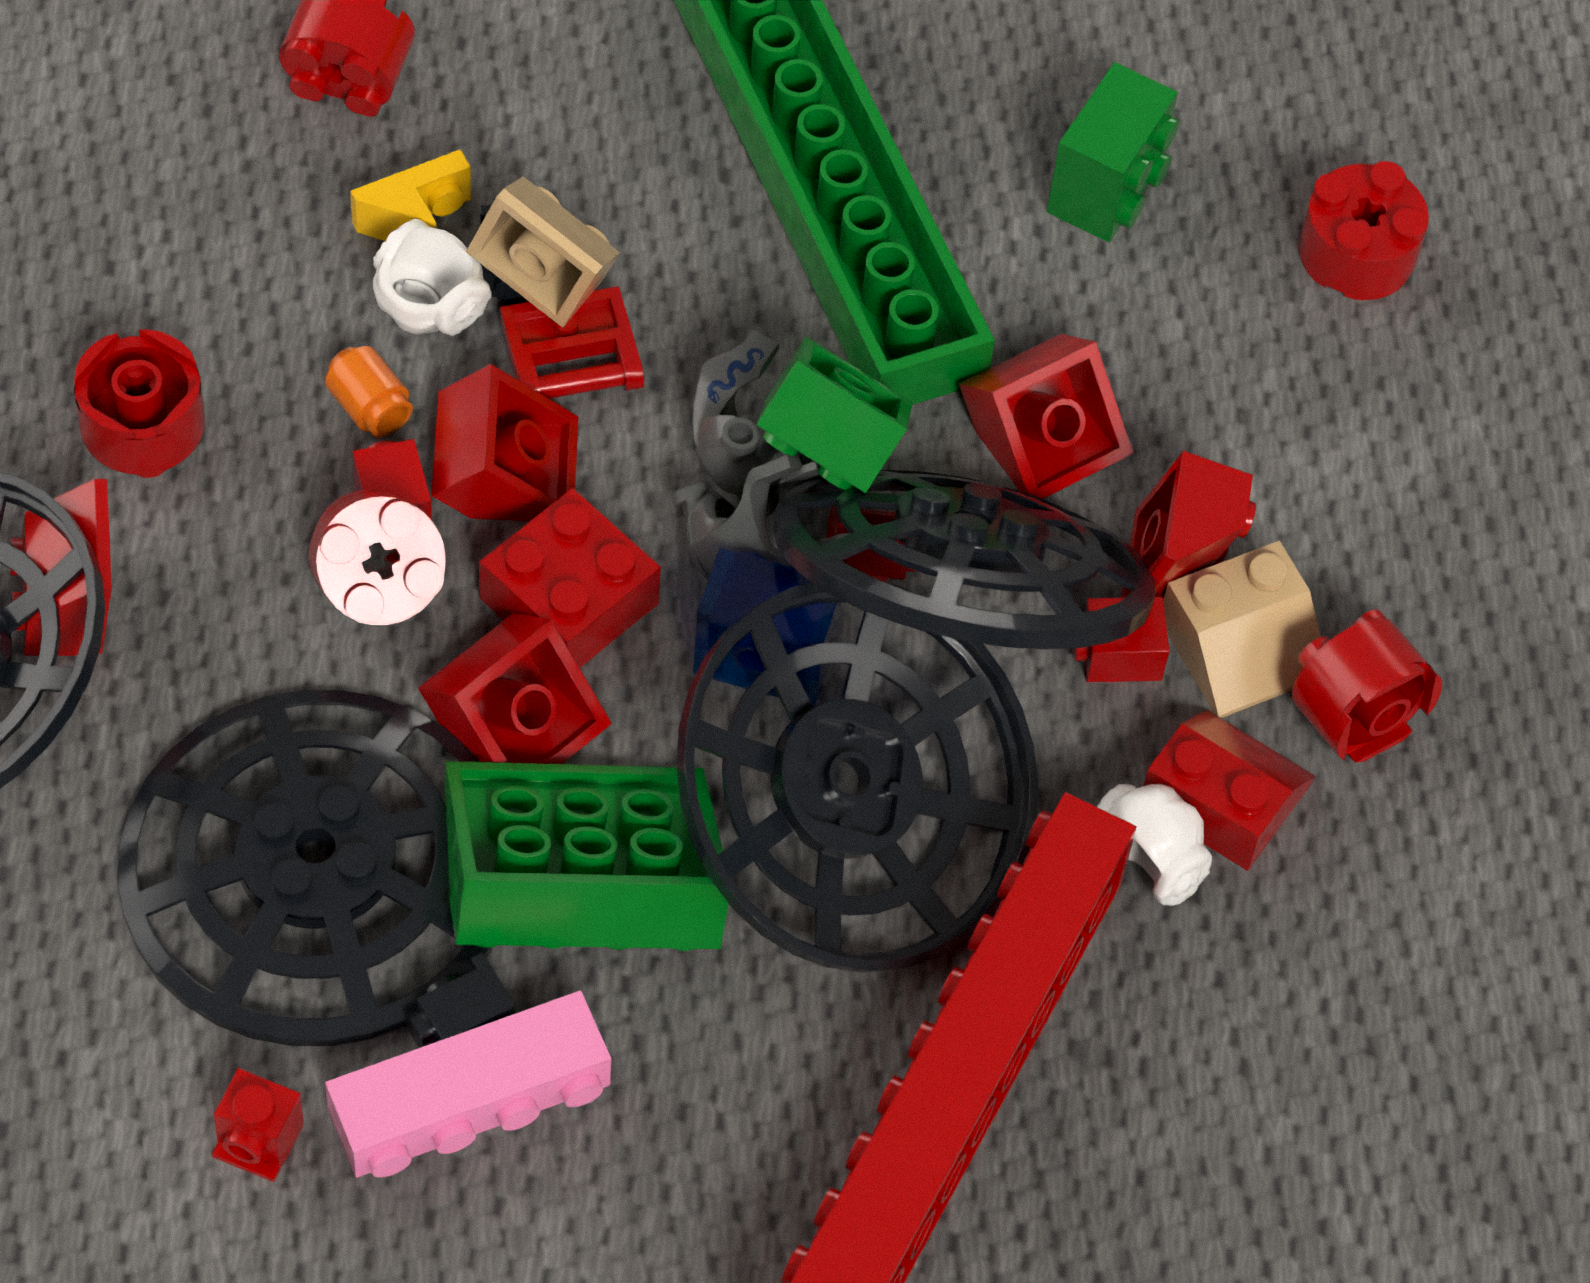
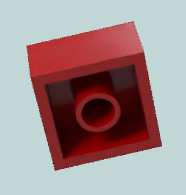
[479,488,661,668]

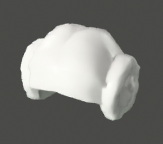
[373,219,492,336]
[1097,784,1212,906]

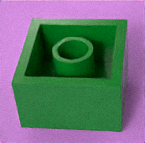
[1047,62,1180,243]
[756,336,912,493]

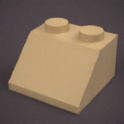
[466,176,620,328]
[1164,540,1321,718]

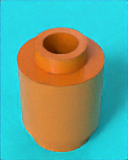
[325,346,413,438]

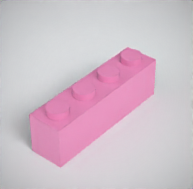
[325,990,611,1178]

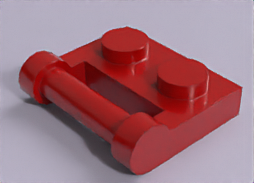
[500,286,644,399]

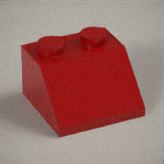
[959,334,1134,499]
[431,364,579,521]
[1120,451,1256,600]
[9,479,112,656]
[418,613,612,764]
[1143,710,1315,871]

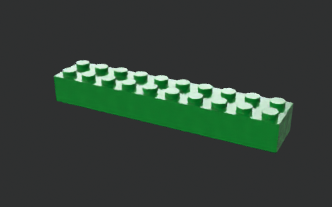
[673,0,995,405]

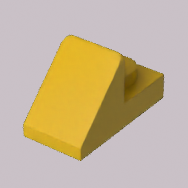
[350,149,471,241]

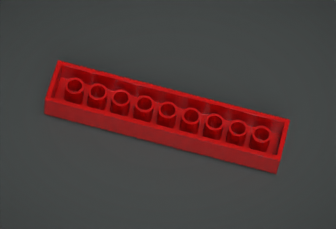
[781,792,1137,1283]

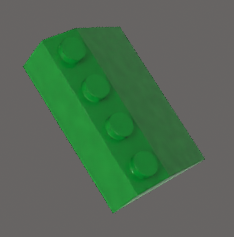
[444,761,729,951]

